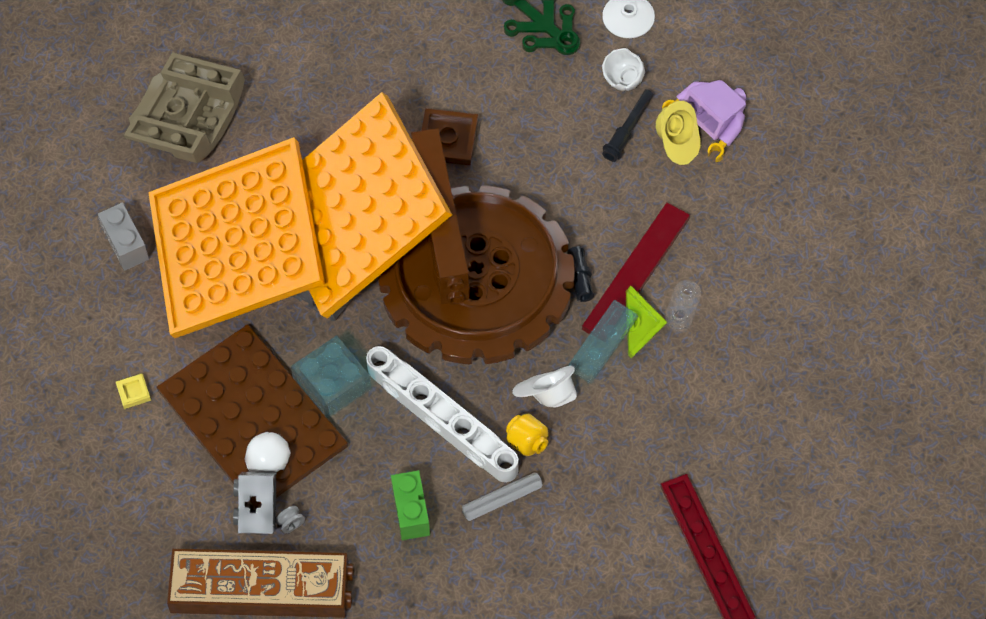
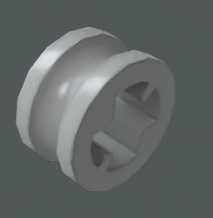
[276,506,305,533]

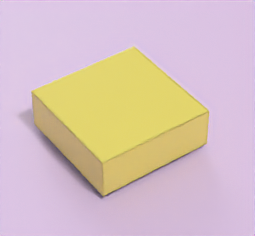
[116,374,151,409]

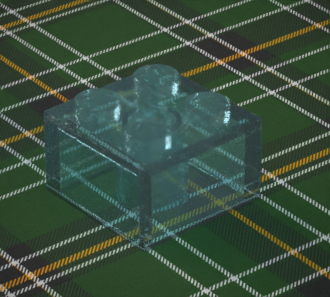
[291,335,371,419]

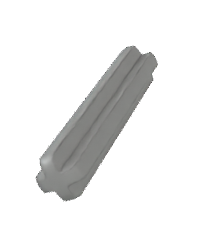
[462,472,542,521]

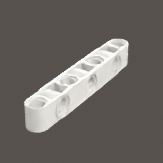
[366,346,518,482]

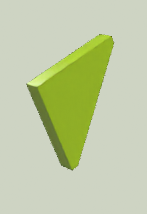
[626,286,667,358]

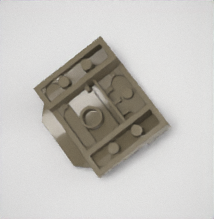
[124,52,245,163]

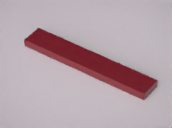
[582,202,690,343]
[660,474,756,619]

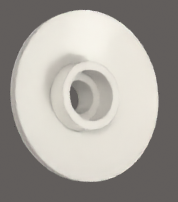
[603,0,655,38]

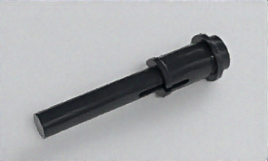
[602,90,654,162]

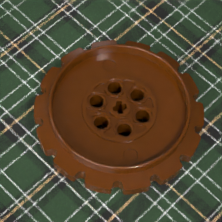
[378,186,574,365]

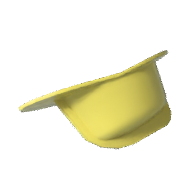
[655,101,701,165]

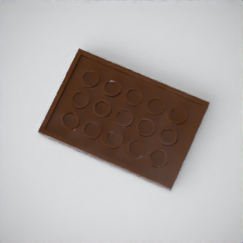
[157,324,348,509]

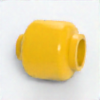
[506,414,548,456]

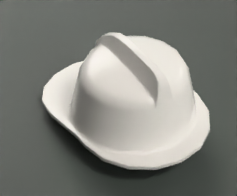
[512,366,577,407]

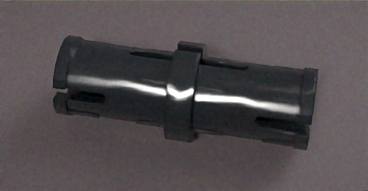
[567,246,594,302]

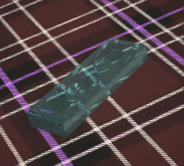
[568,300,638,384]

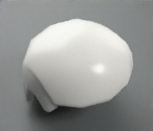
[602,48,645,91]
[245,432,291,472]

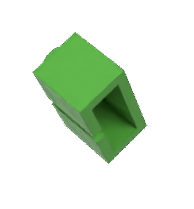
[391,470,430,540]

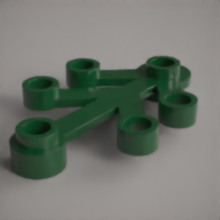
[502,0,580,55]

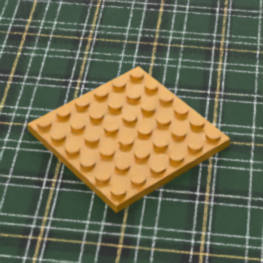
[302,92,452,318]
[148,137,325,338]

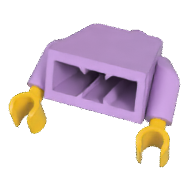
[662,80,746,162]

